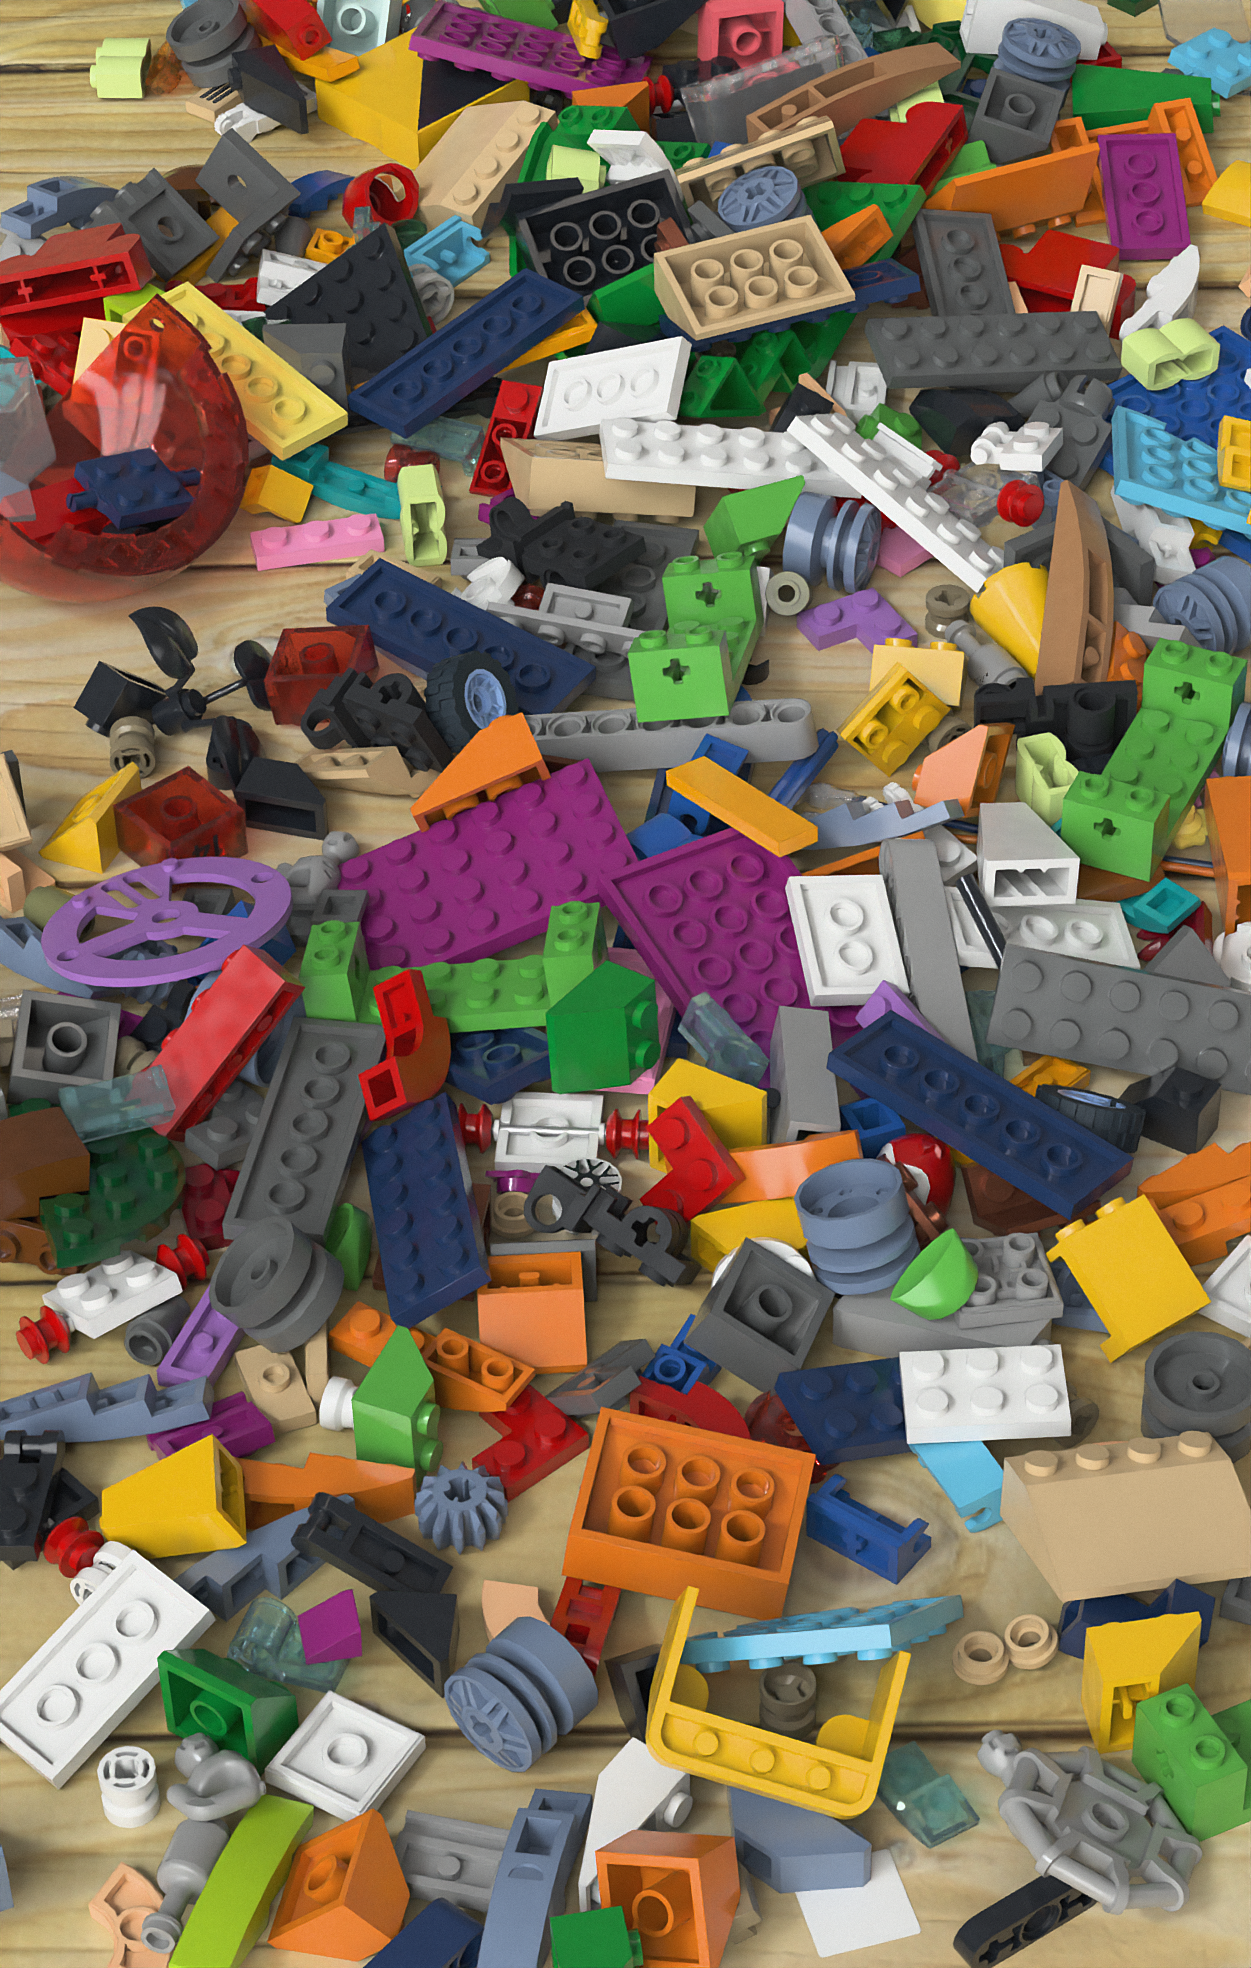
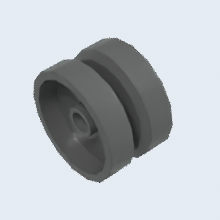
[166,0,263,88]
[208,1216,345,1353]
[1141,1331,1251,1464]

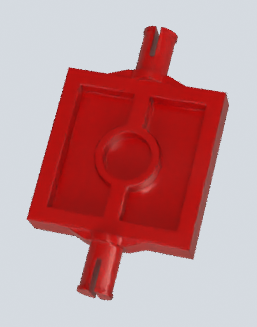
[9,332,80,398]

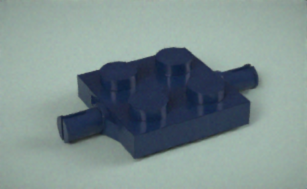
[66,447,201,530]

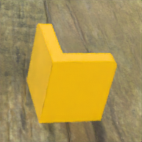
[239,465,314,524]

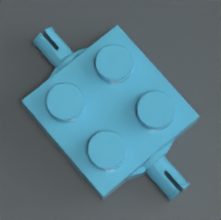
[1168,27,1251,99]

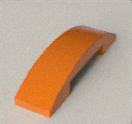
[663,1129,863,1204]

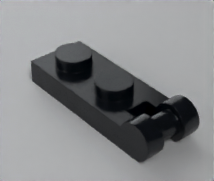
[0,1430,65,1561]
[291,1492,453,1593]

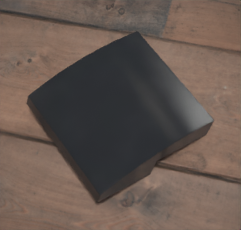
[480,177,584,239]

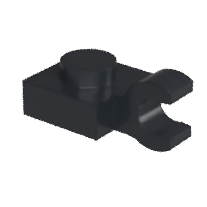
[130,979,197,1052]

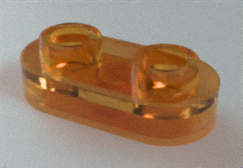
[145,40,182,95]

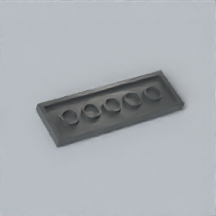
[911,208,1030,393]
[864,311,1122,389]
[564,520,699,701]
[985,943,1251,1095]
[222,1017,387,1249]

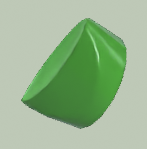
[325,1203,373,1291]
[890,1228,978,1320]

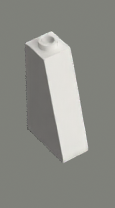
[959,0,1108,60]
[976,802,1080,907]

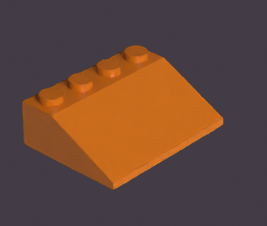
[921,142,1100,243]
[562,1407,816,1620]

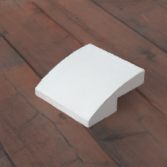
[587,130,684,201]
[256,249,328,306]

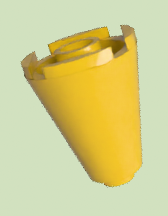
[970,562,1049,681]

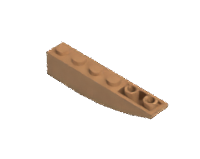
[746,42,961,143]
[1034,480,1114,696]

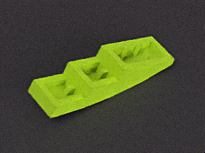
[169,1794,314,1968]

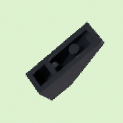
[227,44,309,135]

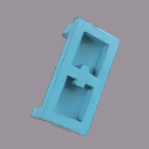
[404,215,490,288]
[908,1441,1003,1533]

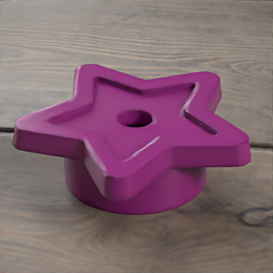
[485,1169,540,1195]

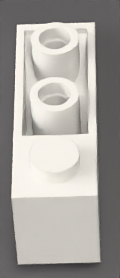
[578,1737,693,1912]

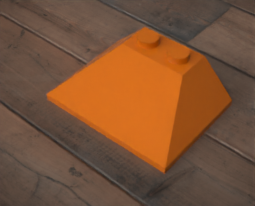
[1049,98,1218,228]

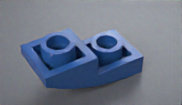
[287,170,355,218]
[641,1314,722,1395]

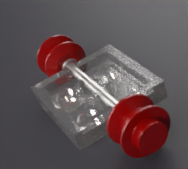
[925,450,1044,528]

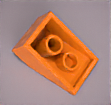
[410,712,551,833]

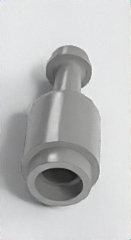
[945,620,1028,690]
[141,1818,231,1954]

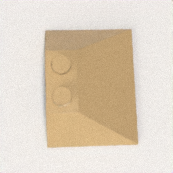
[294,681,458,798]

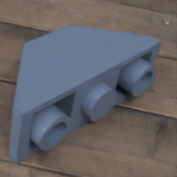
[727,1785,872,1894]

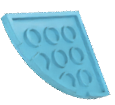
[1111,405,1251,540]
[679,1595,964,1673]

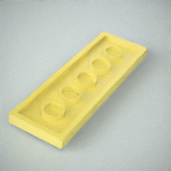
[122,281,348,461]

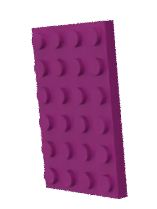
[408,0,654,99]
[337,758,638,970]
[595,827,864,1089]

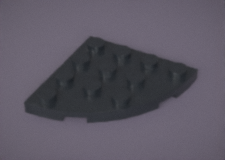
[264,223,433,375]

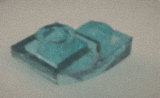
[876,1741,980,1849]

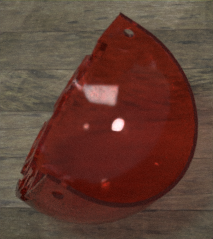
[0,293,249,603]

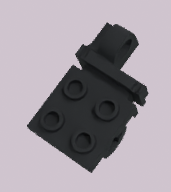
[476,497,647,590]
[300,667,455,773]
[974,677,1138,762]
[524,1165,702,1287]

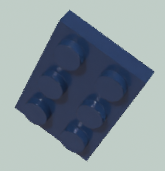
[444,1027,551,1105]
[774,1357,912,1466]

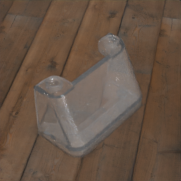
[680,34,850,148]

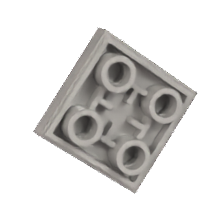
[954,1233,1064,1329]

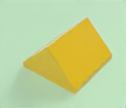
[38,761,145,874]

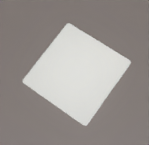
[795,1849,921,1958]

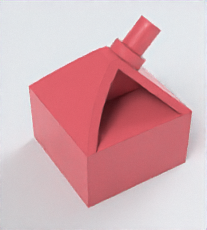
[695,0,784,70]

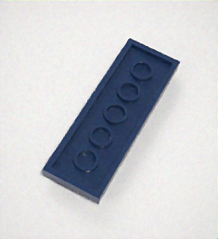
[659,258,921,352]
[347,268,585,439]
[326,558,596,715]
[826,1010,1134,1220]
[361,1092,492,1329]

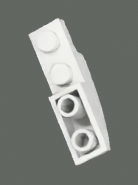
[1119,244,1200,355]
[1110,486,1196,586]

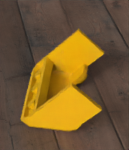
[645,1586,911,1819]

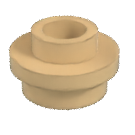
[491,1191,540,1238]
[1002,1614,1059,1669]
[952,1631,1009,1685]

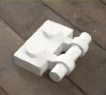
[971,422,1063,472]

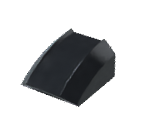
[909,389,1026,457]

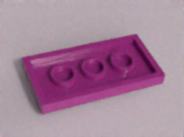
[1097,133,1191,260]

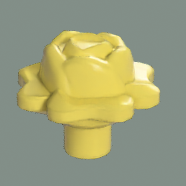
[1171,805,1208,849]

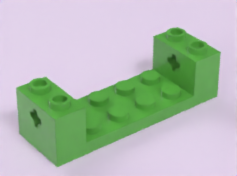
[628,552,764,723]
[1061,638,1248,882]
[298,901,610,1033]
[1132,1683,1251,1842]

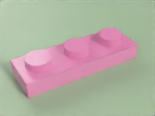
[250,513,385,571]

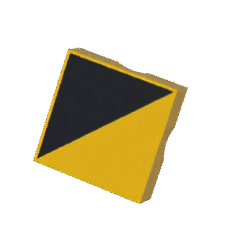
[315,27,530,171]

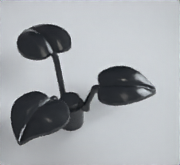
[128,606,288,799]

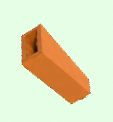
[1204,776,1251,938]

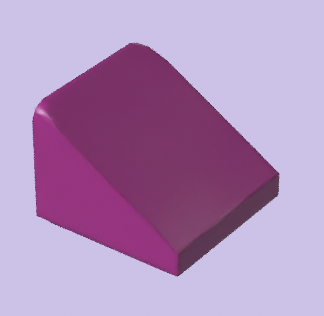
[297,1589,362,1665]

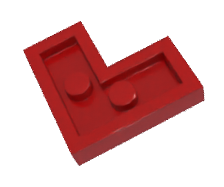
[639,1096,746,1229]
[472,1384,589,1502]

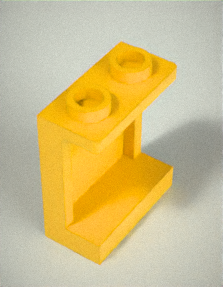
[1046,1194,1211,1363]

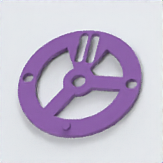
[41,857,293,987]

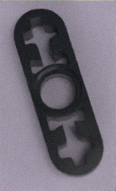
[953,1858,1099,1968]

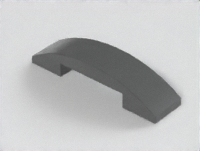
[175,888,369,948]

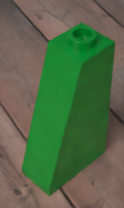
[1072,64,1221,134]

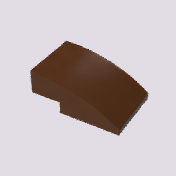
[0,1106,90,1221]

